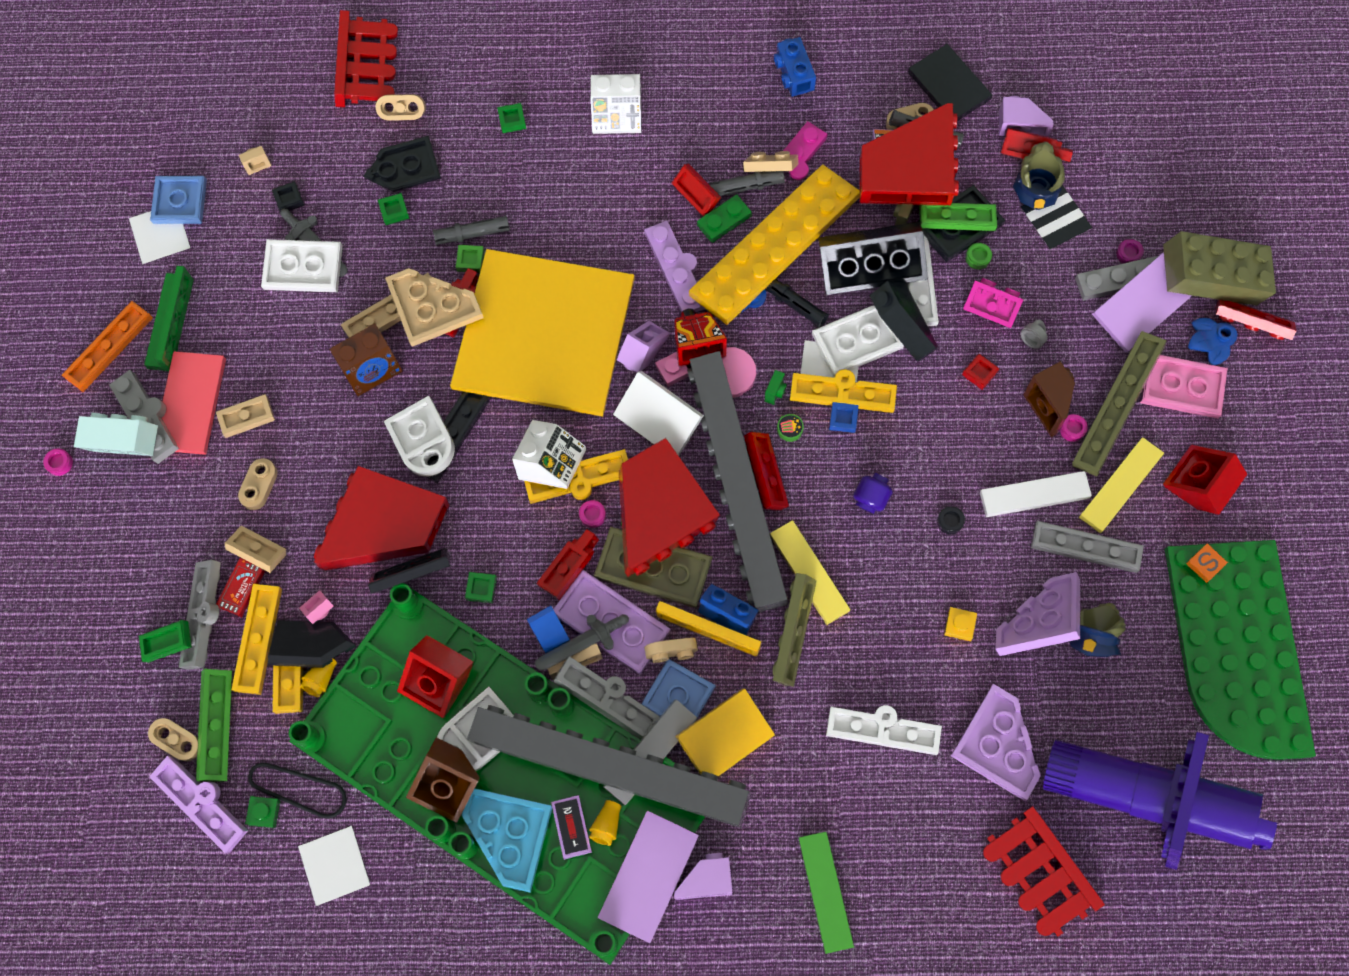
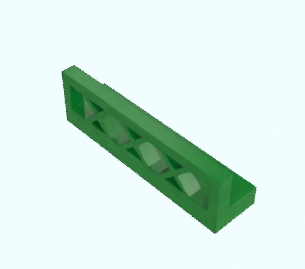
[144,266,194,371]

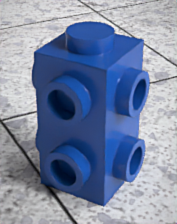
[774,37,816,97]

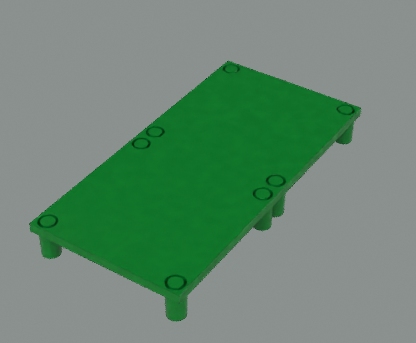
[289,583,705,965]

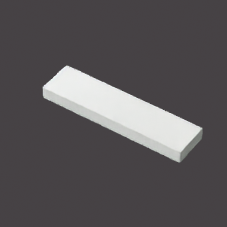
[907,234,938,326]
[980,471,1092,517]

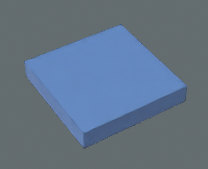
[150,176,207,224]
[642,659,716,723]

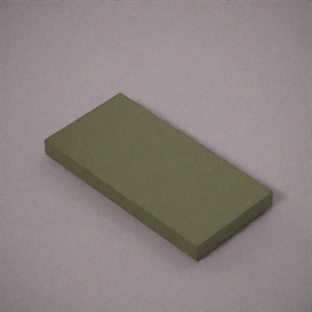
[594,527,713,609]

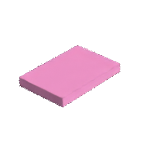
[1140,355,1228,419]

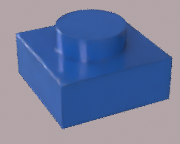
[829,402,859,433]

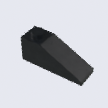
[869,281,939,361]

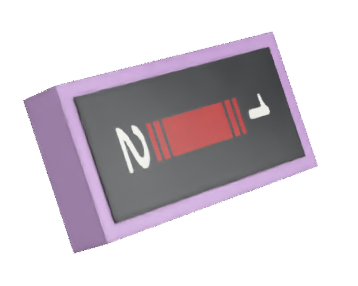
[551,795,592,860]

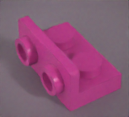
[963,278,1024,328]

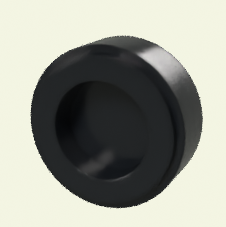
[937,506,965,535]

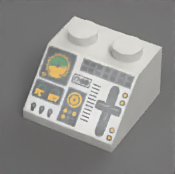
[591,74,641,134]
[512,420,586,489]

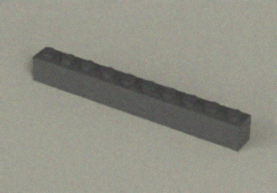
[687,351,789,613]
[467,705,751,828]

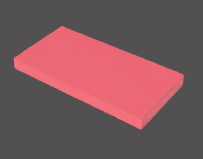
[162,351,226,455]

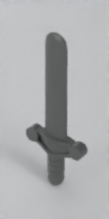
[280,209,347,277]
[535,614,629,670]

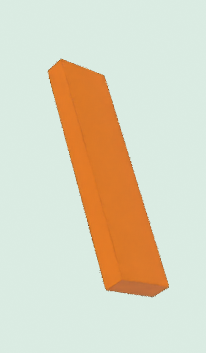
[62,301,153,392]

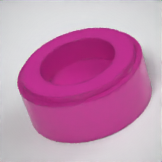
[1059,414,1088,442]
[43,448,73,476]
[579,500,606,528]

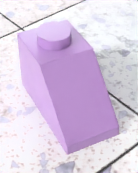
[999,96,1053,137]
[617,321,670,373]
[674,853,733,900]

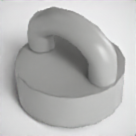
[1021,319,1048,349]

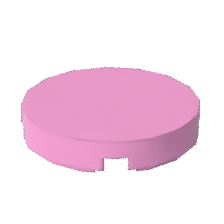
[722,347,756,398]

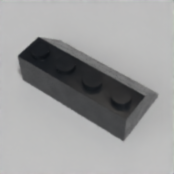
[818,222,928,295]

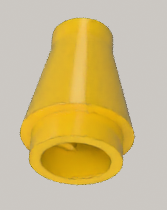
[300,659,337,697]
[589,800,622,846]

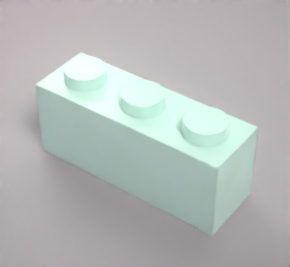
[74,413,158,456]

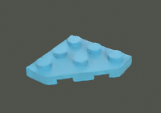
[462,788,552,893]

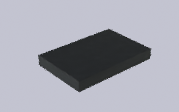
[908,44,992,121]
[917,185,1006,263]
[368,548,450,594]

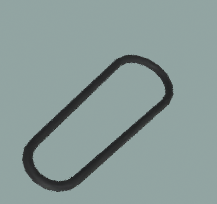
[248,762,347,819]

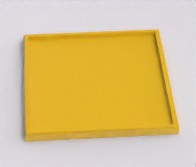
[450,249,635,417]

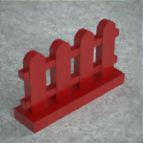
[334,10,398,108]
[983,806,1105,937]

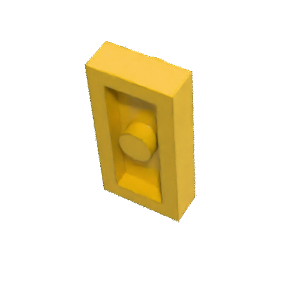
[273,665,303,714]

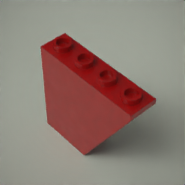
[860,103,959,205]
[619,438,720,577]
[314,466,450,571]

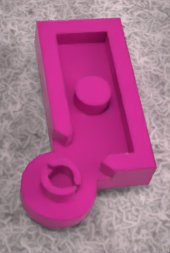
[783,121,827,180]

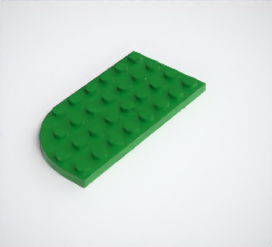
[1164,540,1316,760]

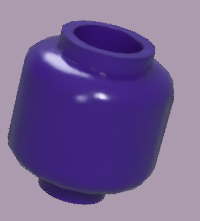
[853,473,893,514]

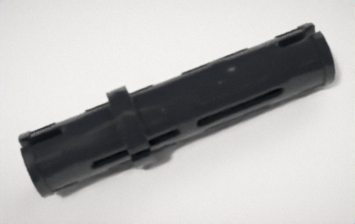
[765,279,829,327]

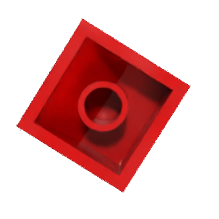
[1163,445,1247,515]
[397,635,473,718]

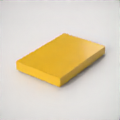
[675,688,775,776]

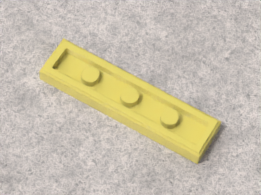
[1079,437,1164,534]
[770,520,850,625]

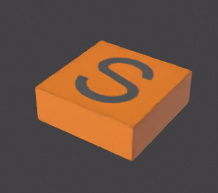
[1186,544,1228,583]

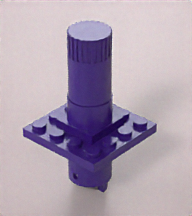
[1043,732,1278,870]

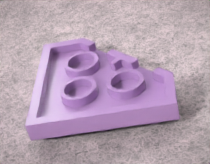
[995,572,1080,656]
[951,684,1041,801]

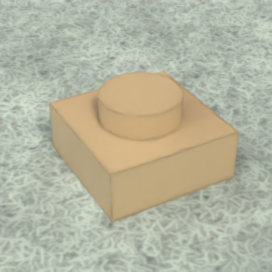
[239,146,271,175]

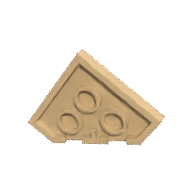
[385,268,484,347]

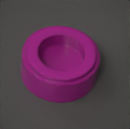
[1116,239,1144,264]

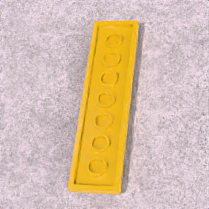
[689,164,860,325]

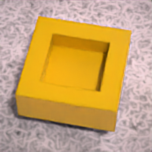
[944,607,977,641]

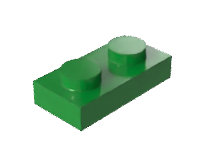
[697,194,752,243]

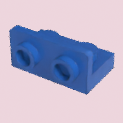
[698,584,759,636]

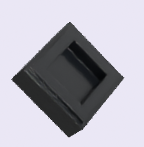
[272,181,304,211]

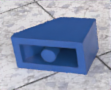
[527,606,570,654]

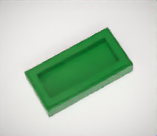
[139,620,192,663]

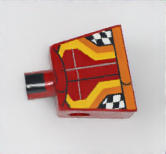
[674,308,727,366]

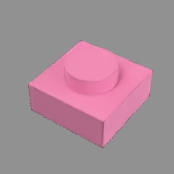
[655,352,689,387]
[299,590,333,624]

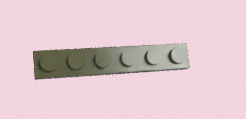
[1072,331,1166,477]

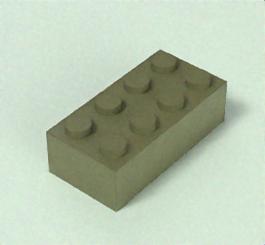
[1163,231,1276,306]

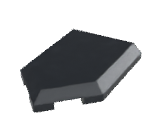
[363,136,441,192]
[268,619,356,668]

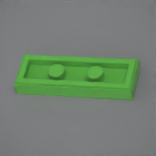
[919,203,997,231]

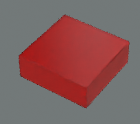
[962,354,1000,390]

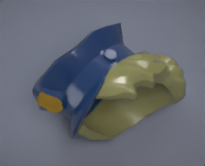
[1013,142,1065,210]
[1069,602,1126,657]

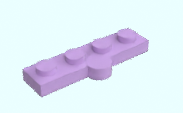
[644,221,705,313]
[150,755,248,853]

